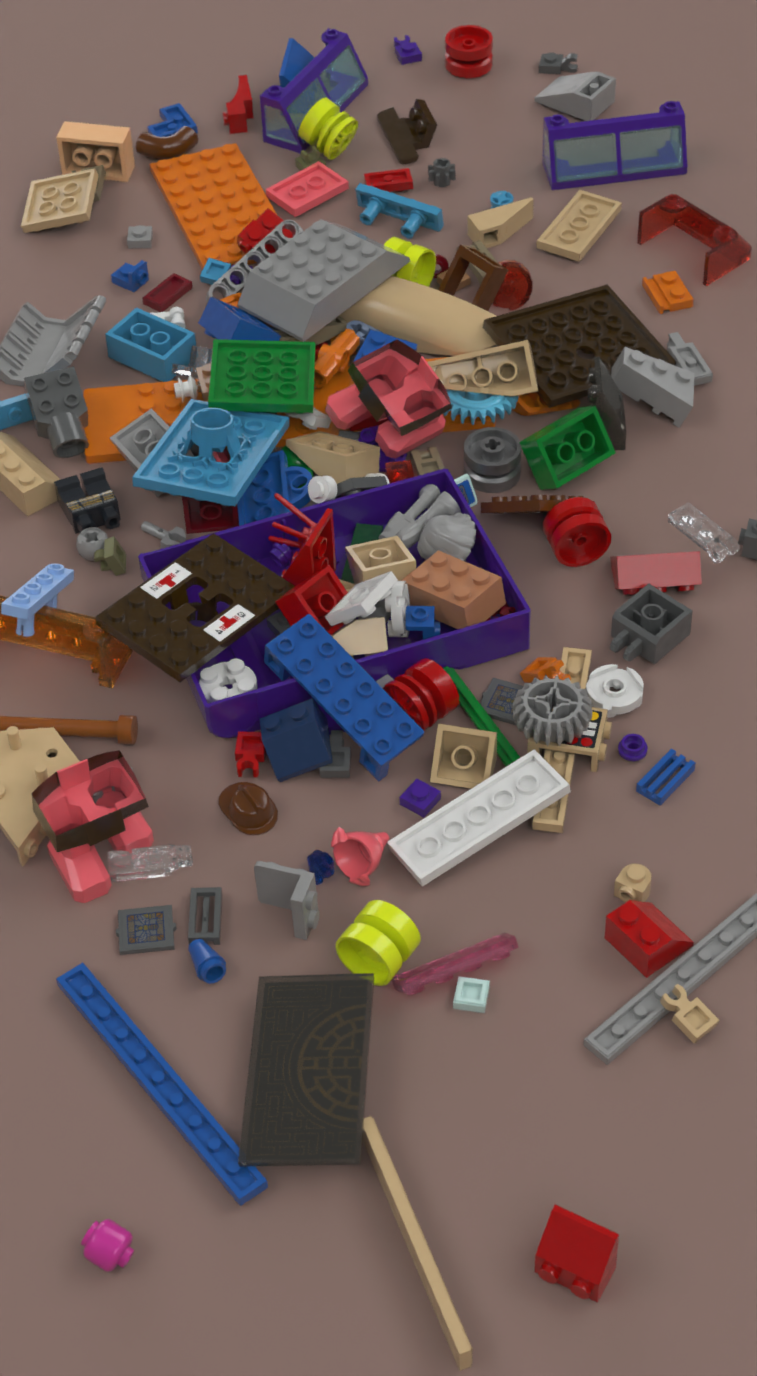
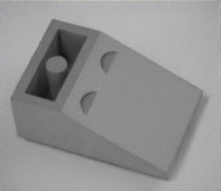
[535,71,616,121]

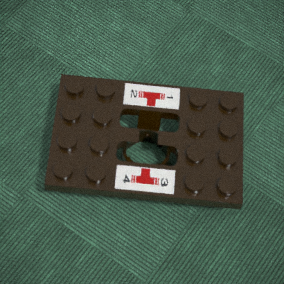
[96,533,295,682]

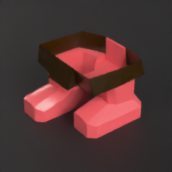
[325,339,452,459]
[31,750,154,903]

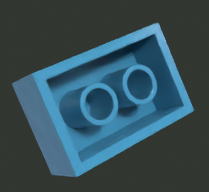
[105,307,197,382]

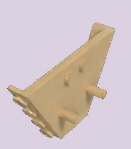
[0,726,80,867]

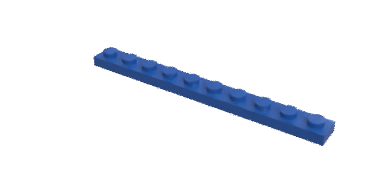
[56,962,268,1206]

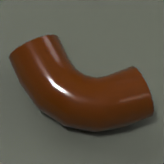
[136,126,198,160]

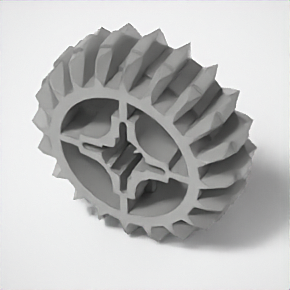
[513,675,592,747]

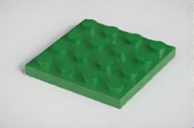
[208,339,315,414]

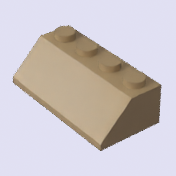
[0,432,61,516]

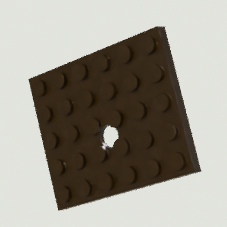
[482,284,676,408]

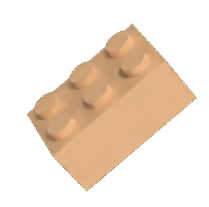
[56,121,135,182]

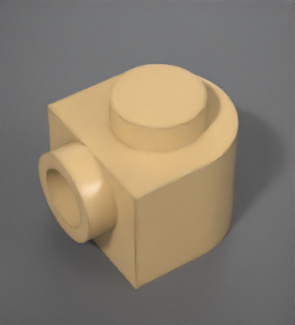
[614,864,651,902]

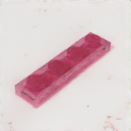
[392,932,519,995]

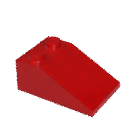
[281,508,336,586]

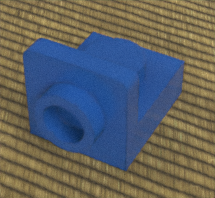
[111,260,149,292]

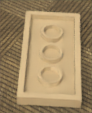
[537,190,622,262]

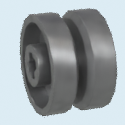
[464,427,521,493]

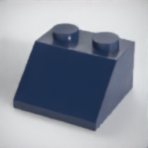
[260,699,333,782]

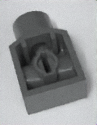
[24,366,89,458]

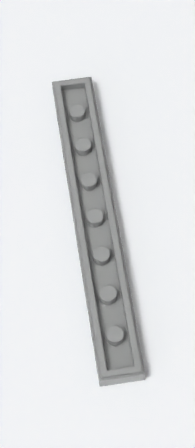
[584,894,757,1065]

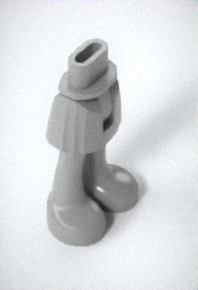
[379,484,461,549]

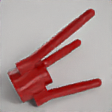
[268,493,317,549]

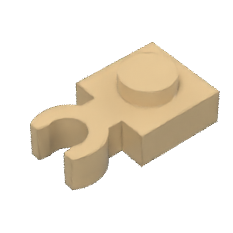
[660,984,720,1044]

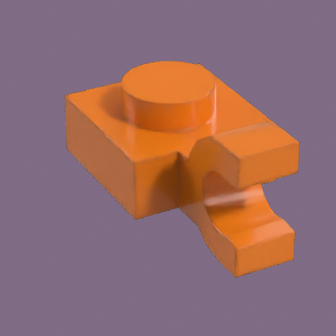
[520,657,571,683]

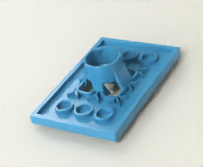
[132,399,289,506]

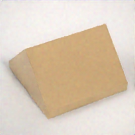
[430,723,497,789]

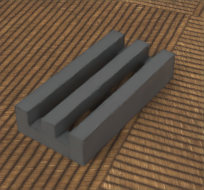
[188,887,223,945]

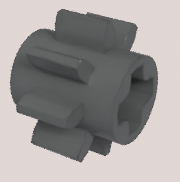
[428,158,456,187]

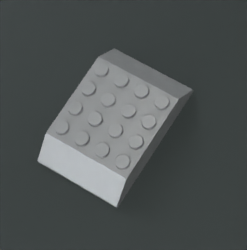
[238,219,410,342]

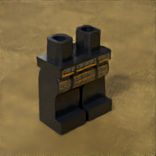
[54,467,121,534]

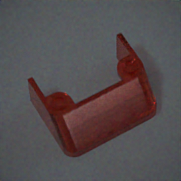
[637,194,752,286]

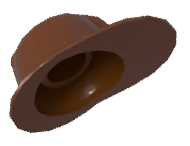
[218,782,278,835]

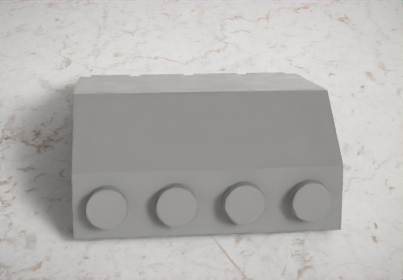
[0,295,106,387]

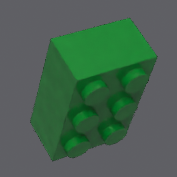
[519,405,616,490]

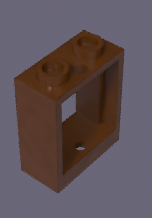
[438,244,508,311]

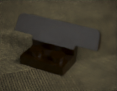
[377,99,437,164]

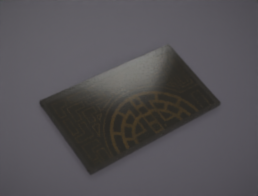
[238,973,375,1167]

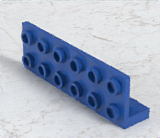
[264,614,424,782]

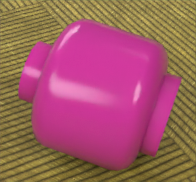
[81,1219,135,1272]

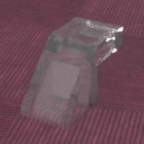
[171,346,213,378]

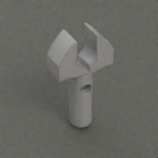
[141,521,186,549]

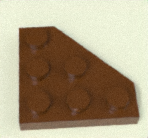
[481,495,595,514]

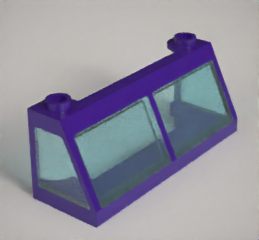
[260,28,368,153]
[542,101,687,190]

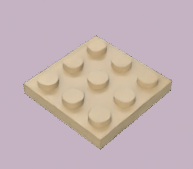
[21,168,99,233]

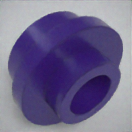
[269,543,293,569]
[618,734,648,761]

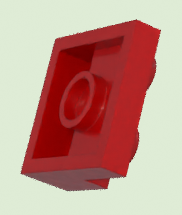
[237,208,293,254]

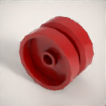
[445,25,493,78]
[543,497,612,567]

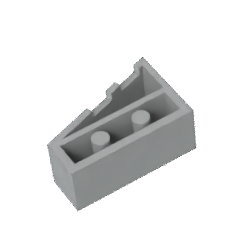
[610,347,695,428]

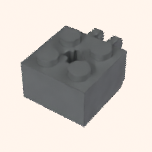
[610,584,693,664]

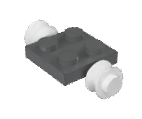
[308,473,390,505]

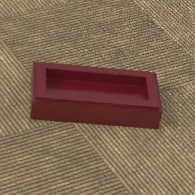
[142,273,193,312]

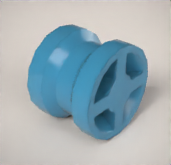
[490,191,513,209]

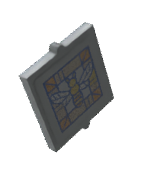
[480,678,524,725]
[116,905,177,955]

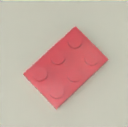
[266,161,349,217]

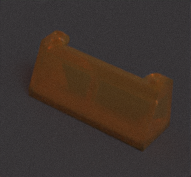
[0,596,133,689]

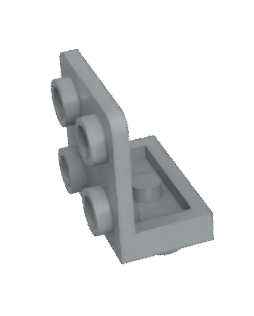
[254,861,320,940]

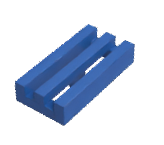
[636,749,696,806]

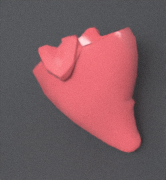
[331,827,389,886]

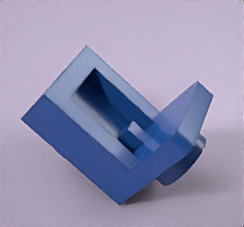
[405,606,440,640]

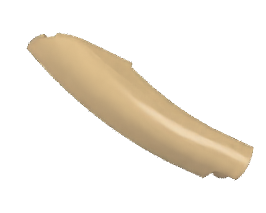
[339,276,497,356]

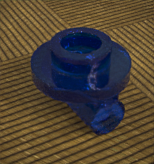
[307,850,335,885]

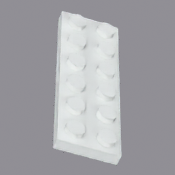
[387,749,571,887]

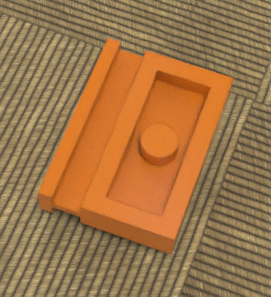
[642,271,694,314]

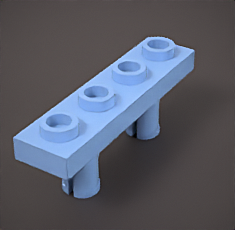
[1,563,74,637]

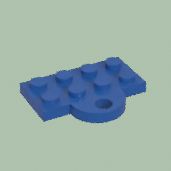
[237,450,313,526]

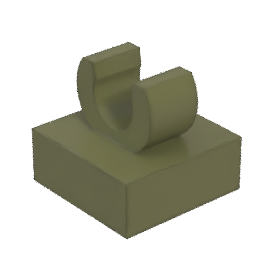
[295,146,326,171]
[94,536,126,576]

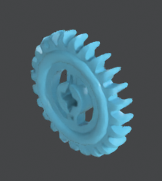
[443,390,518,425]

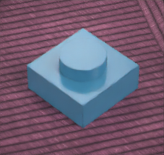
[200,258,231,285]

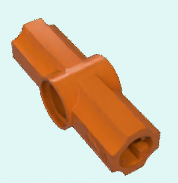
[314,329,360,388]

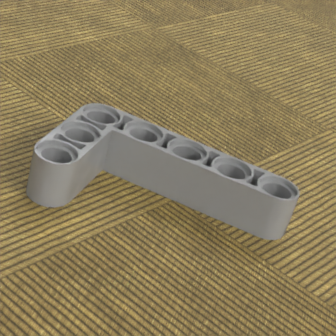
[206,219,304,303]

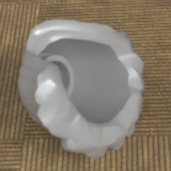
[417,512,476,561]

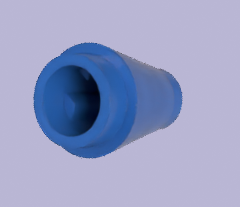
[188,939,226,984]

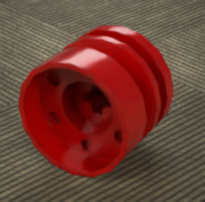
[383,658,459,732]

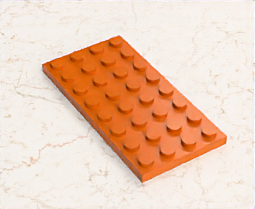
[150,143,277,270]

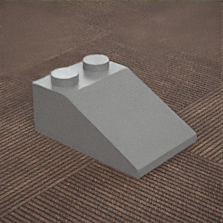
[110,408,194,497]

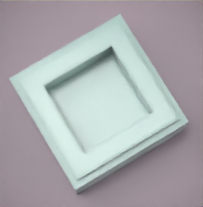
[453,976,490,1013]

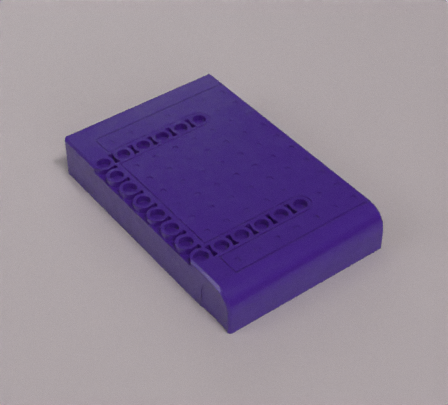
[138,468,531,738]

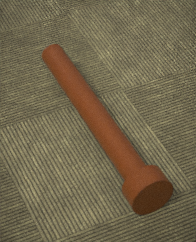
[0,715,138,745]

